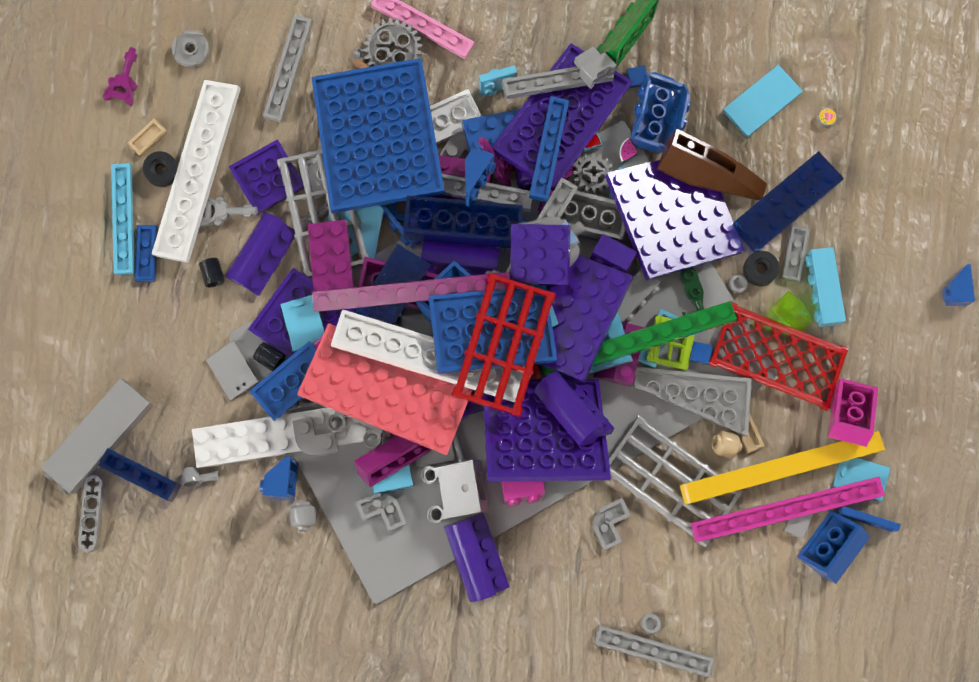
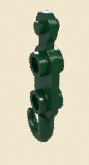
[680,268,704,316]

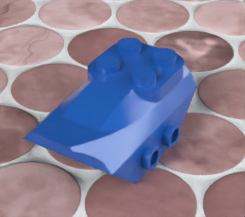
[631,71,691,153]

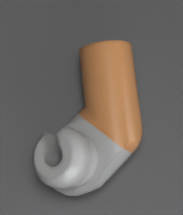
[353,47,370,69]

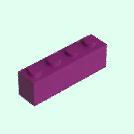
[354,436,432,487]

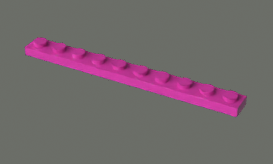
[690,477,885,543]

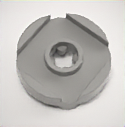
[172,30,210,68]

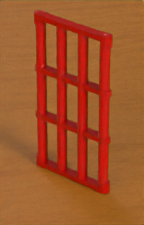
[451,273,556,417]

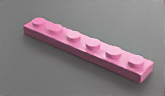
[371,0,474,59]

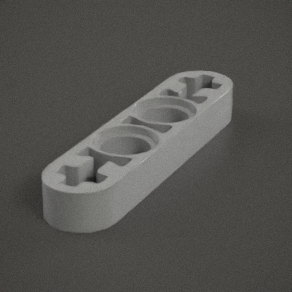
[78,475,104,552]

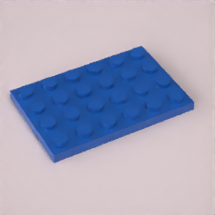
[429,285,557,374]

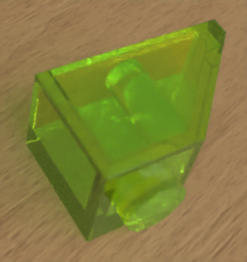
[771,291,813,331]

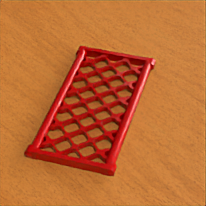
[709,302,848,411]

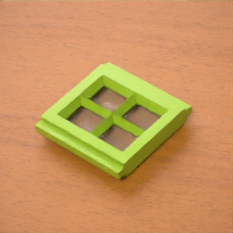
[647,315,695,371]

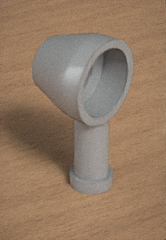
[181,467,219,487]

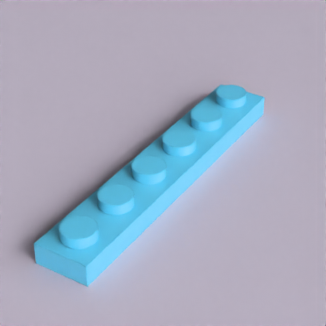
[111,163,135,275]

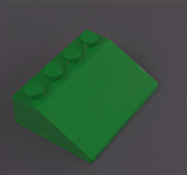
[596,0,659,69]

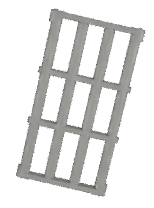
[277,149,369,278]
[609,415,744,547]

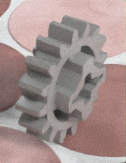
[573,153,613,195]

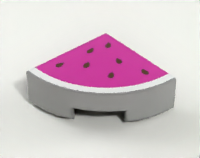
[619,138,638,164]

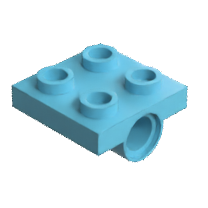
[479,65,517,96]

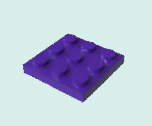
[229,139,304,215]
[510,224,571,285]

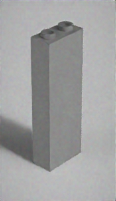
[41,378,154,494]

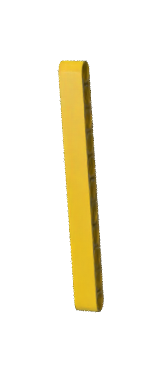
[679,431,885,505]

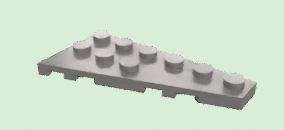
[634,367,752,437]

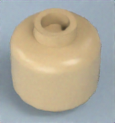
[711,431,742,459]

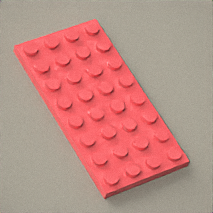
[297,323,472,455]

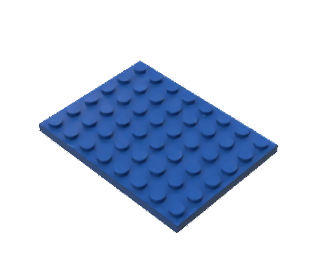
[311,58,445,214]

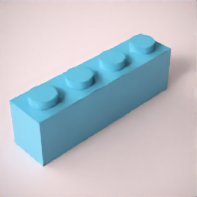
[805,247,846,327]

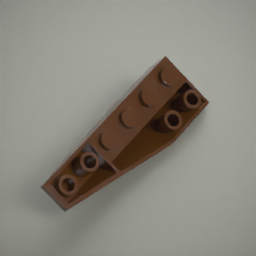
[657,129,767,201]

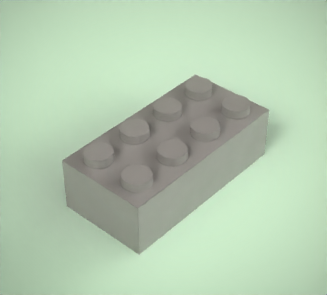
[560,191,625,243]

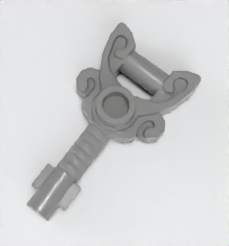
[200,197,258,227]

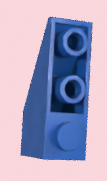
[465,147,496,207]

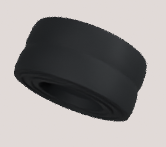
[143,151,178,187]
[743,251,779,286]

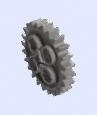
[363,18,423,67]

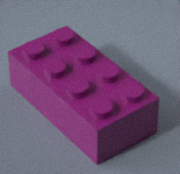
[307,220,354,291]

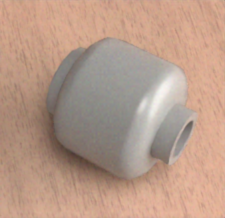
[290,502,316,531]

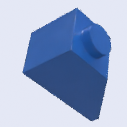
[942,264,975,306]

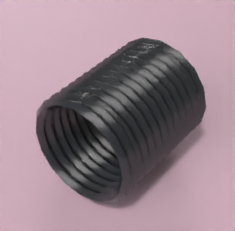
[198,257,225,288]
[253,342,285,372]

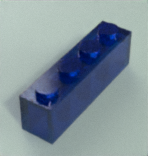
[98,448,182,502]

